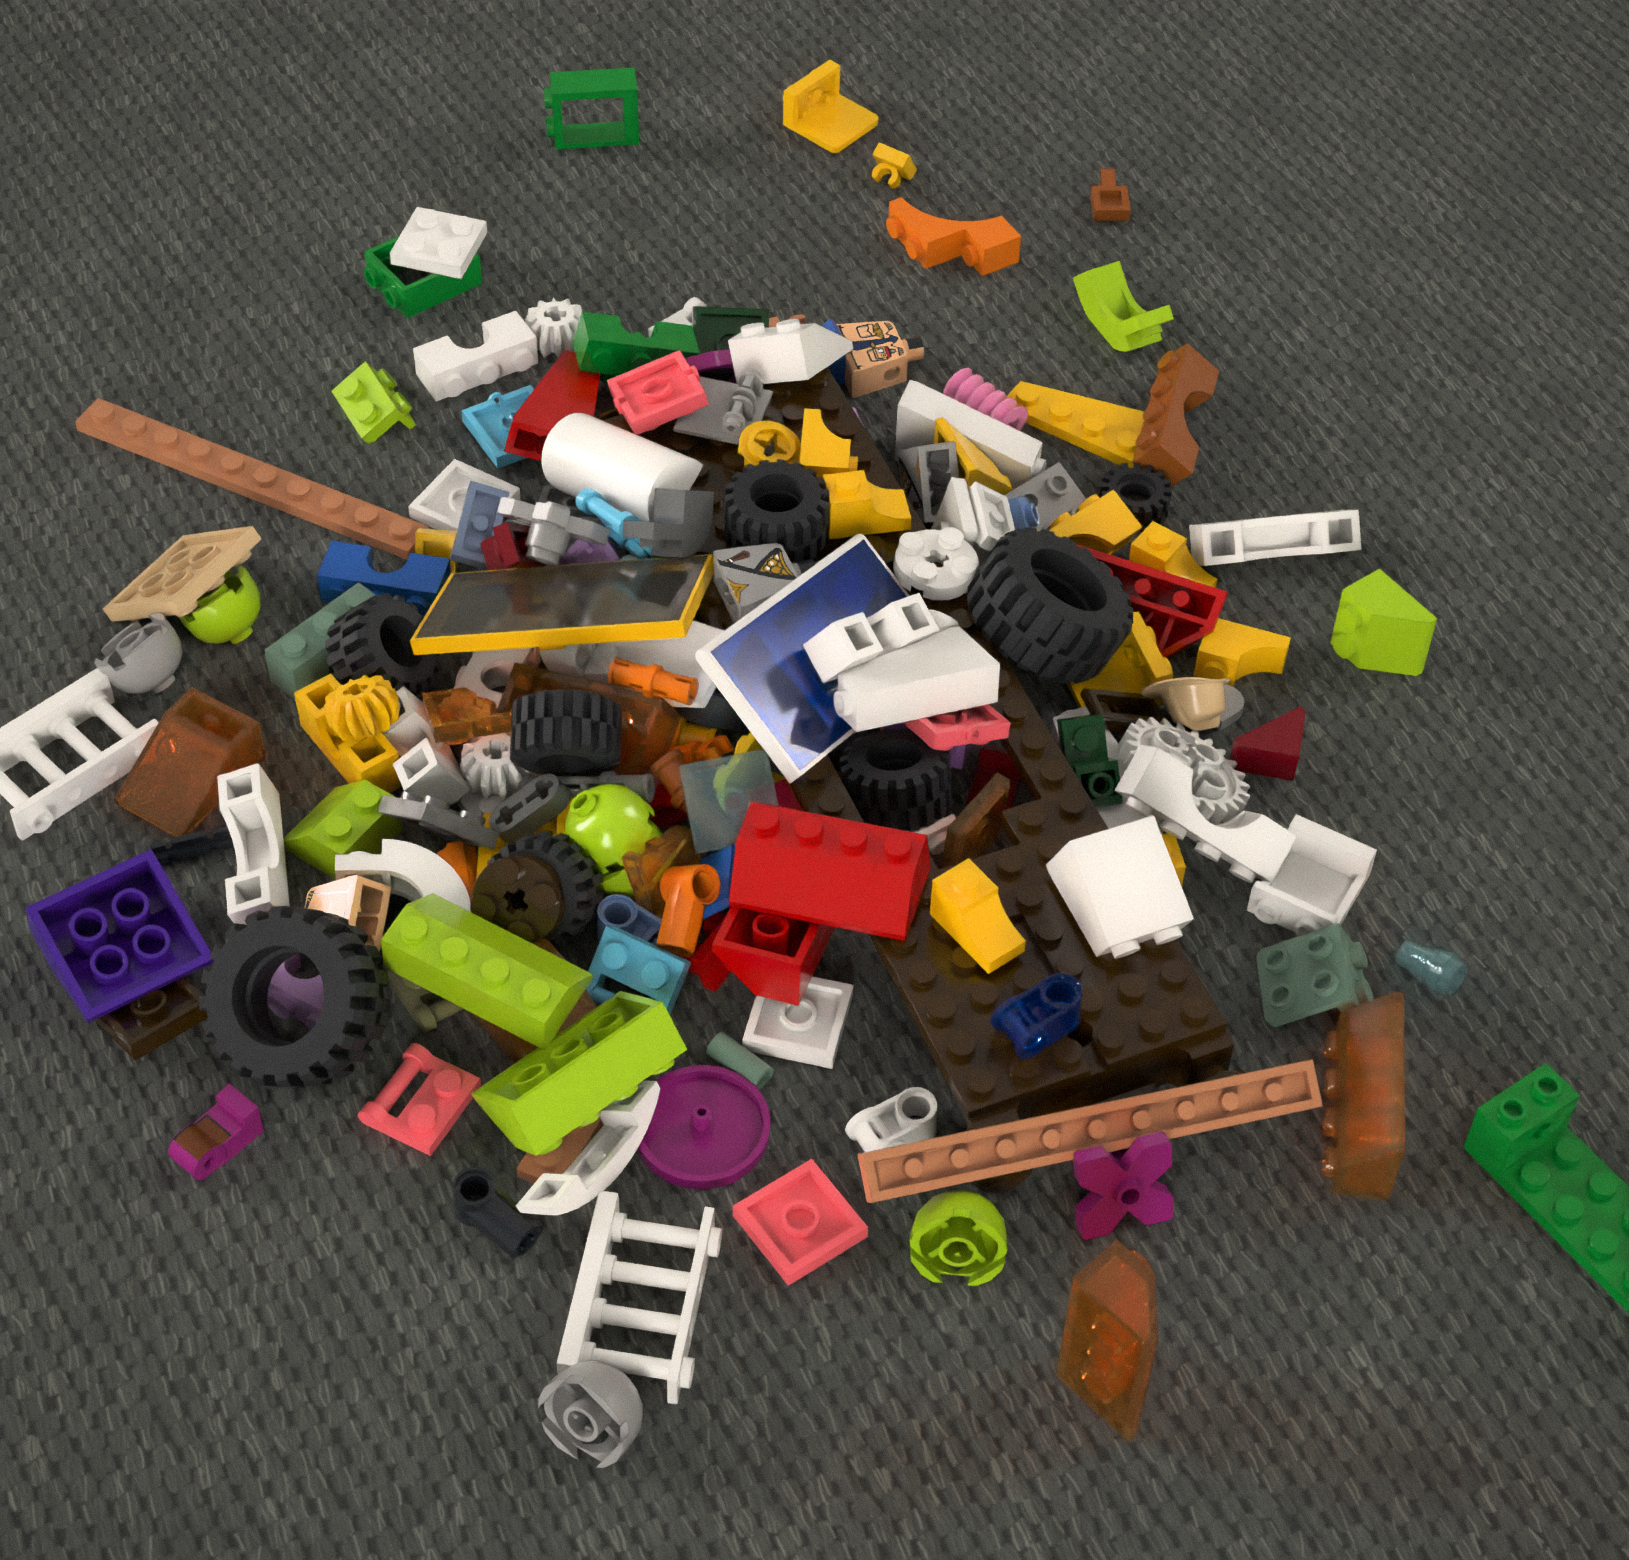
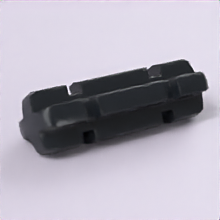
[146,825,234,865]

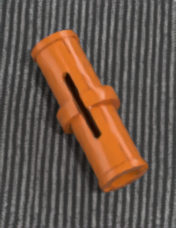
[608,657,699,706]

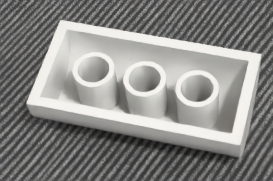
[542,413,703,522]

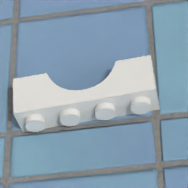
[1189,510,1361,566]
[1114,744,1297,883]
[217,763,290,925]

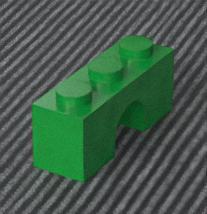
[573,311,700,375]

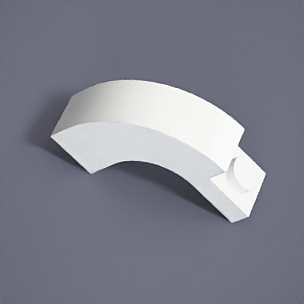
[335,839,471,912]

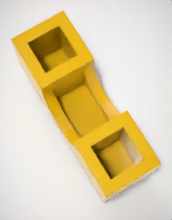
[294,674,402,793]

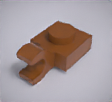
[1090,168,1131,221]

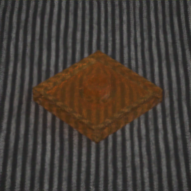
[941,772,1010,869]

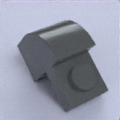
[623,488,714,558]

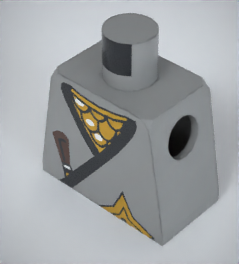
[898,441,959,523]
[713,543,815,624]

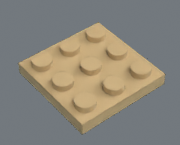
[103,526,261,622]

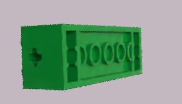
[1463,1063,1629,1313]

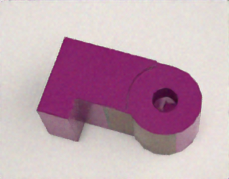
[168,1083,264,1181]

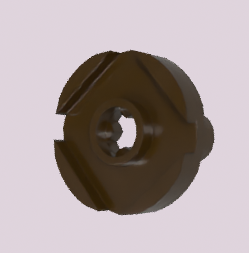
[470,854,565,943]

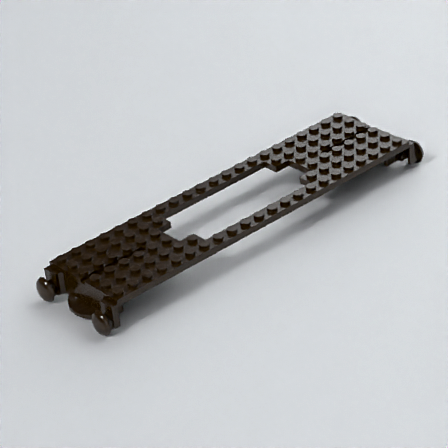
[597,367,1245,1194]

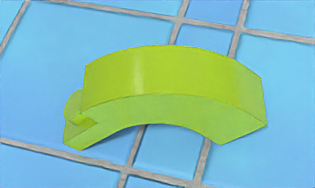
[1073,261,1174,352]

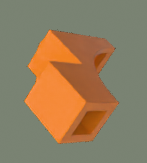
[886,197,1021,276]

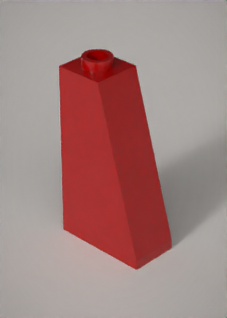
[504,350,600,461]

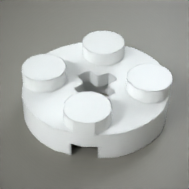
[893,527,979,600]

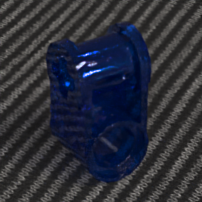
[990,973,1083,1060]

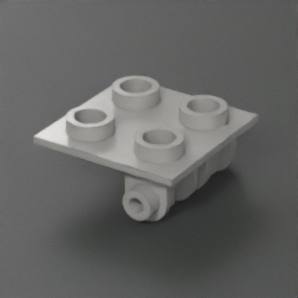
[673,369,773,445]
[1004,462,1086,531]

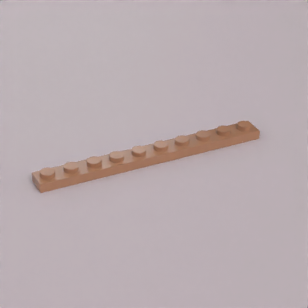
[75,398,429,560]
[857,1059,1323,1203]

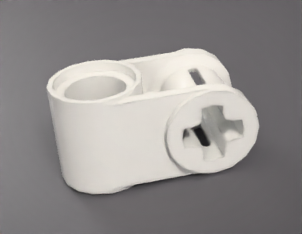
[845,1087,937,1152]

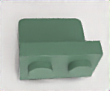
[1256,923,1374,1028]

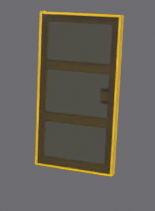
[410,554,713,655]

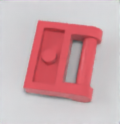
[358,1043,481,1156]

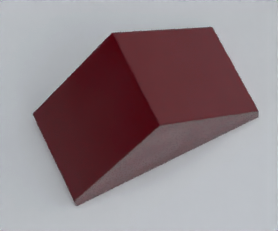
[1229,706,1306,781]

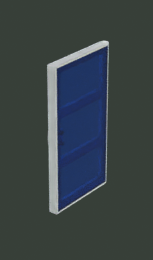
[695,534,910,783]

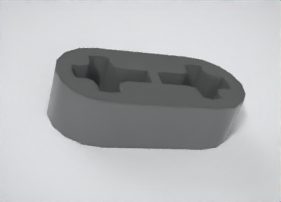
[489,773,571,844]

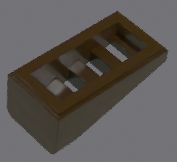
[1080,688,1164,736]

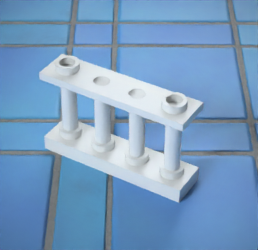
[0,668,166,841]
[557,1190,722,1404]

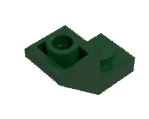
[1057,713,1123,807]

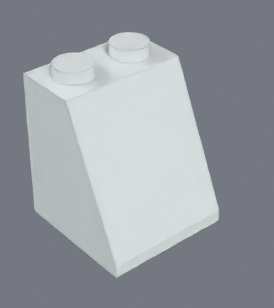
[1046,815,1194,959]

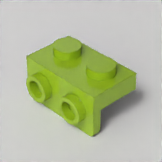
[331,361,416,444]

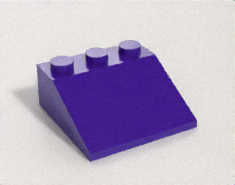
[25,849,214,1023]

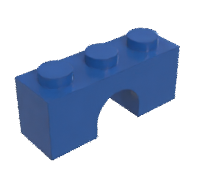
[317,541,451,616]

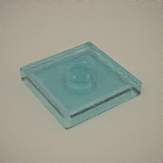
[678,749,778,855]

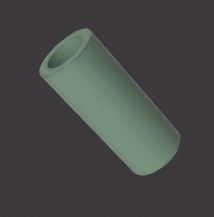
[706,1032,774,1090]

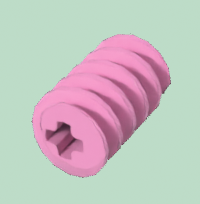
[943,368,1028,431]

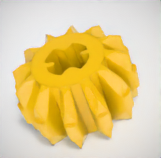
[324,675,400,741]

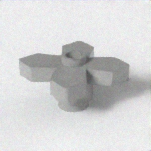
[497,497,611,566]

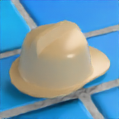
[1141,677,1230,731]

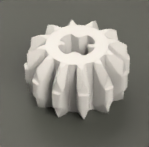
[525,297,582,358]
[460,727,533,800]

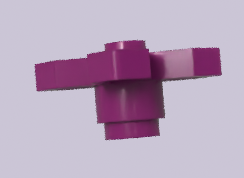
[1073,1132,1173,1240]

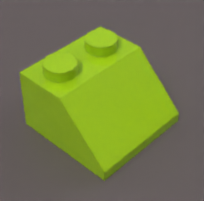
[1330,569,1437,676]
[283,779,403,880]

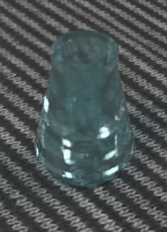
[1396,940,1467,995]

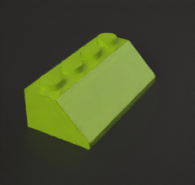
[381,893,593,1050]
[471,991,687,1156]

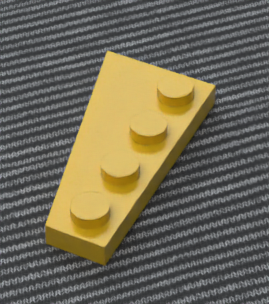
[1006,381,1144,468]

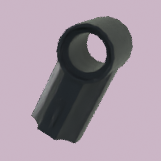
[452,1167,543,1259]

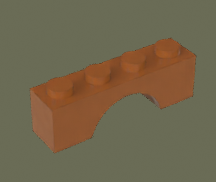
[1132,343,1219,487]

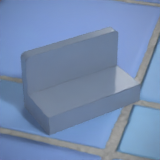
[450,481,510,571]

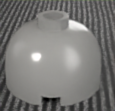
[94,613,183,694]
[538,1361,643,1468]

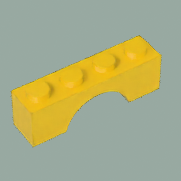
[1037,489,1142,555]

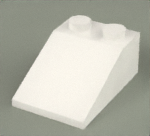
[728,319,853,384]
[583,607,740,708]

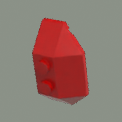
[1074,543,1228,659]

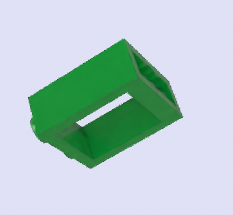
[544,67,639,149]
[364,236,482,318]

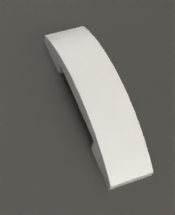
[516,1081,660,1215]

